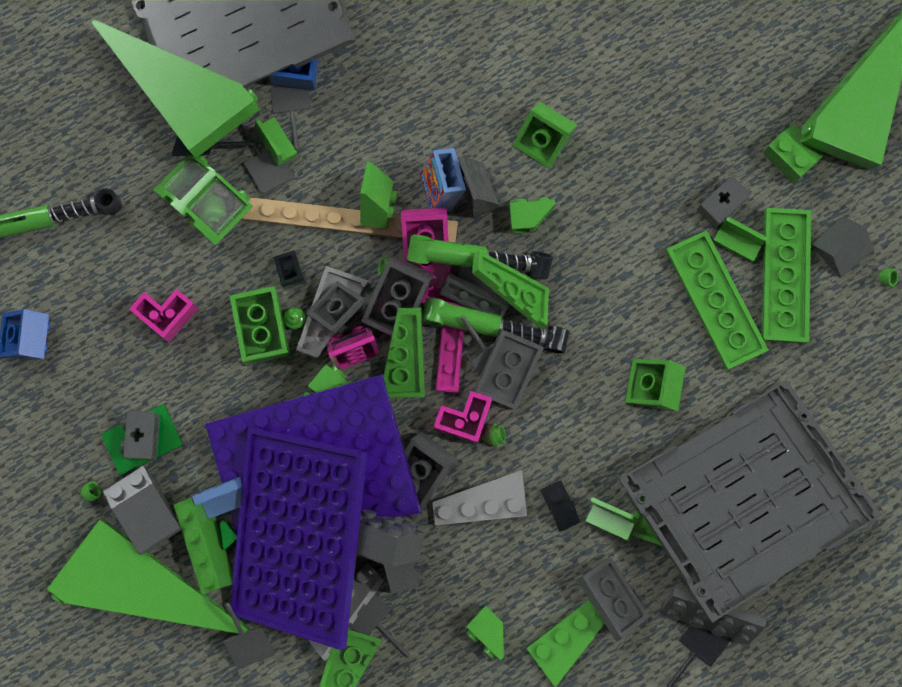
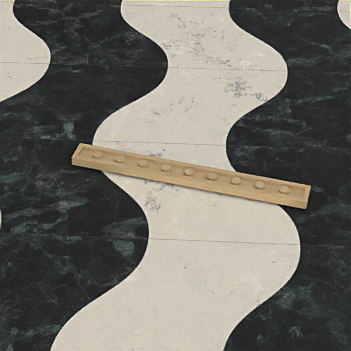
[235,198,458,242]

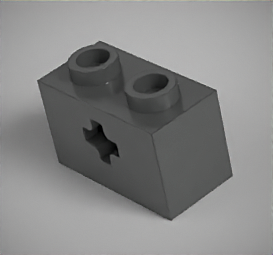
[697,175,751,229]
[121,411,160,461]

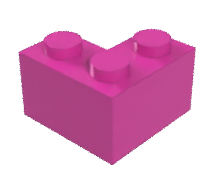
[129,289,199,342]
[434,391,492,444]

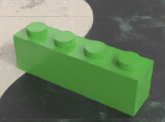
[173,497,233,595]

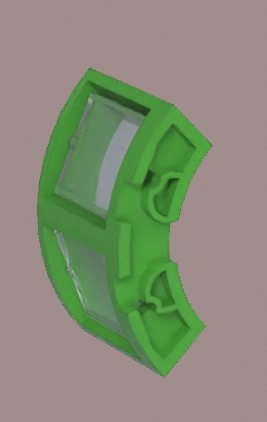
[153,156,253,245]

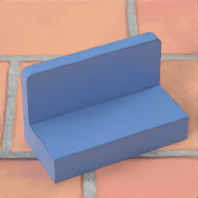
[192,476,243,518]

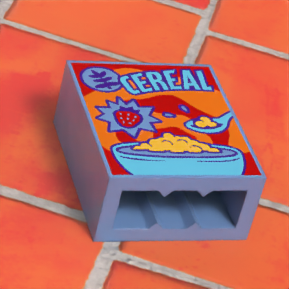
[419,148,466,212]

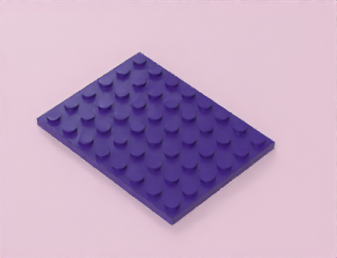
[205,374,421,534]
[230,428,367,650]

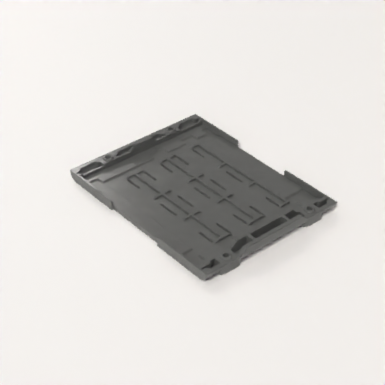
[132,0,356,87]
[619,380,882,623]

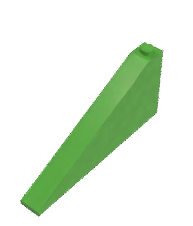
[801,10,902,170]
[91,20,260,158]
[47,520,252,634]

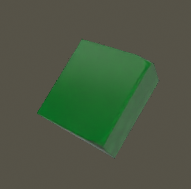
[220,521,237,550]

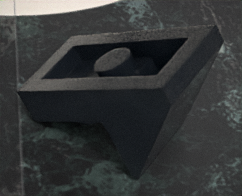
[273,250,306,290]
[540,480,580,532]

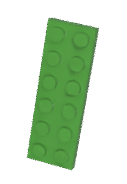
[762,208,811,344]
[665,230,769,371]

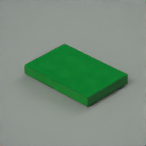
[101,404,184,476]

